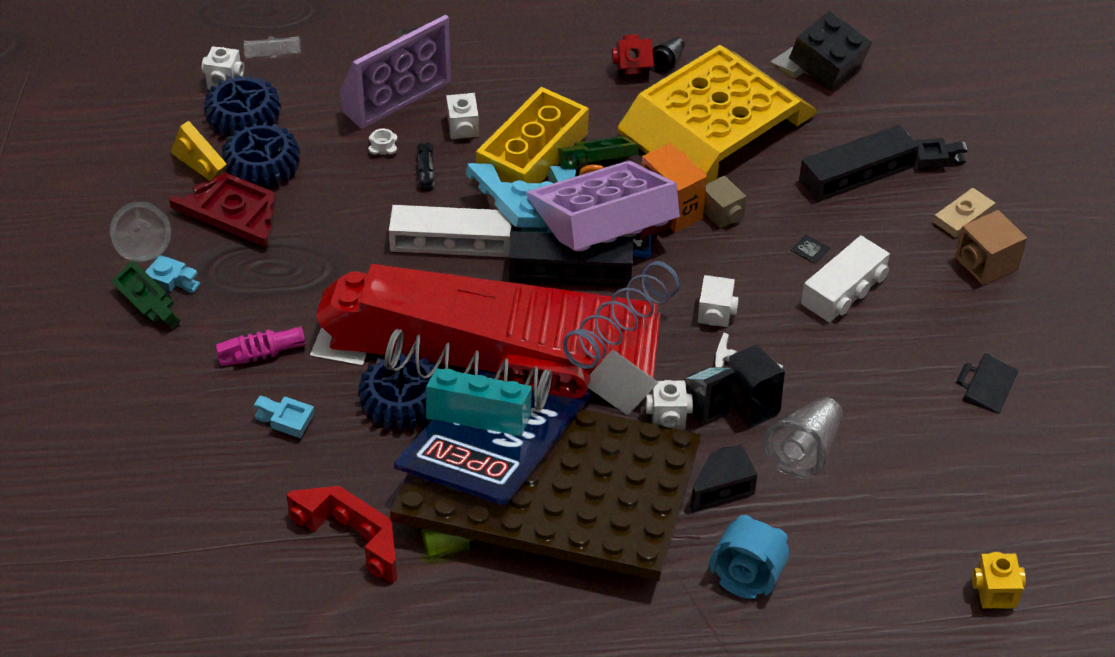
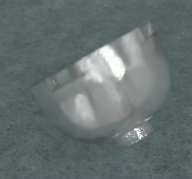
[109,201,172,263]

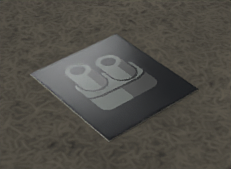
[791,234,830,263]

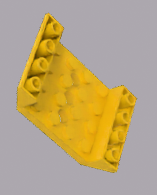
[617,45,817,184]

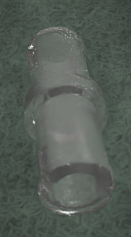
[244,36,301,58]

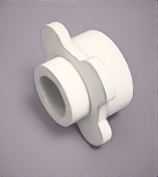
[368,128,397,155]

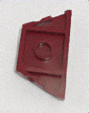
[169,173,276,247]

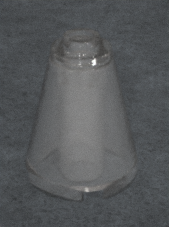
[763,397,843,479]

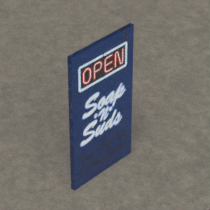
[394,370,594,506]

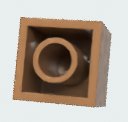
[955,210,1027,286]

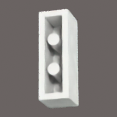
[801,235,890,323]

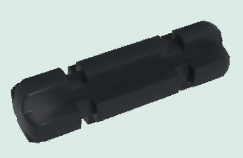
[417,142,434,190]

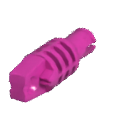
[216,326,306,366]

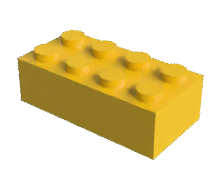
[476,87,589,183]

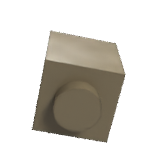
[704,175,746,229]

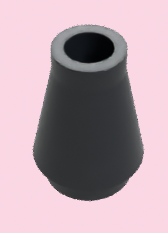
[653,37,685,70]

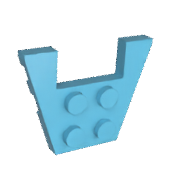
[465,163,576,228]

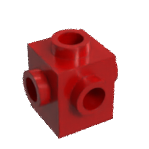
[612,34,654,75]

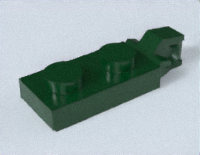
[558,136,638,168]
[111,260,181,329]

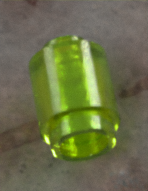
[422,529,474,557]

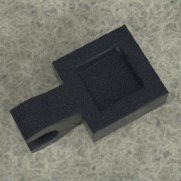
[915,138,968,168]

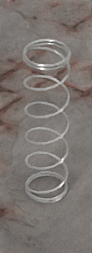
[384,329,552,411]

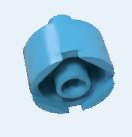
[709,515,789,599]

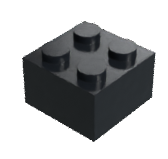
[789,10,872,91]

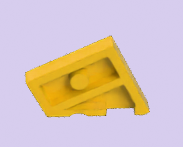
[170,121,227,181]

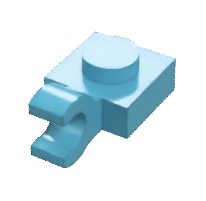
[146,255,200,293]
[254,396,314,438]

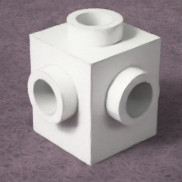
[201,46,244,90]
[646,380,693,430]

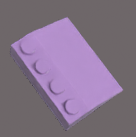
[340,15,451,129]
[526,161,680,251]

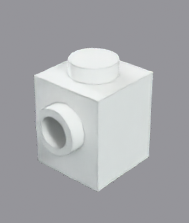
[446,93,479,139]
[697,275,739,327]

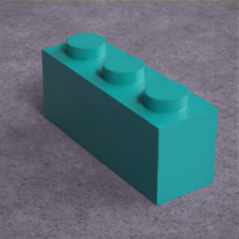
[426,368,532,437]

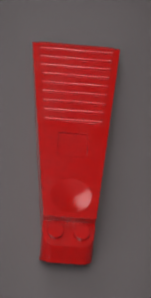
[316,264,661,385]

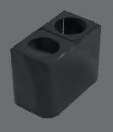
[728,344,785,427]

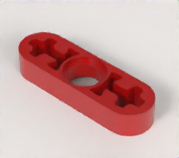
[496,354,591,399]

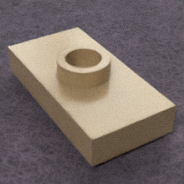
[933,188,995,238]

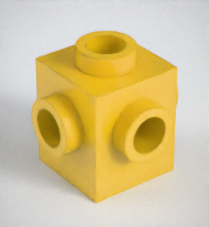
[972,552,1026,609]

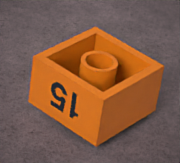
[642,142,707,233]

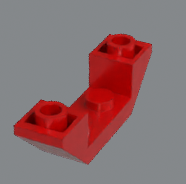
[286,486,397,583]

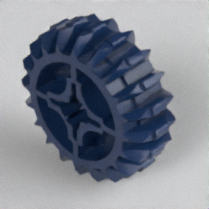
[203,75,281,137]
[221,122,300,189]
[358,352,436,432]

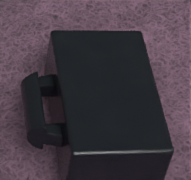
[956,353,1019,414]

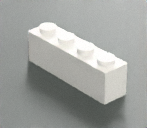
[389,205,512,257]

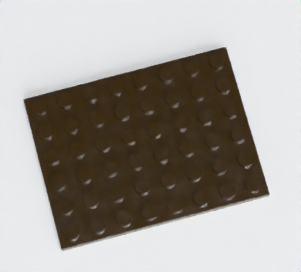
[390,398,701,581]

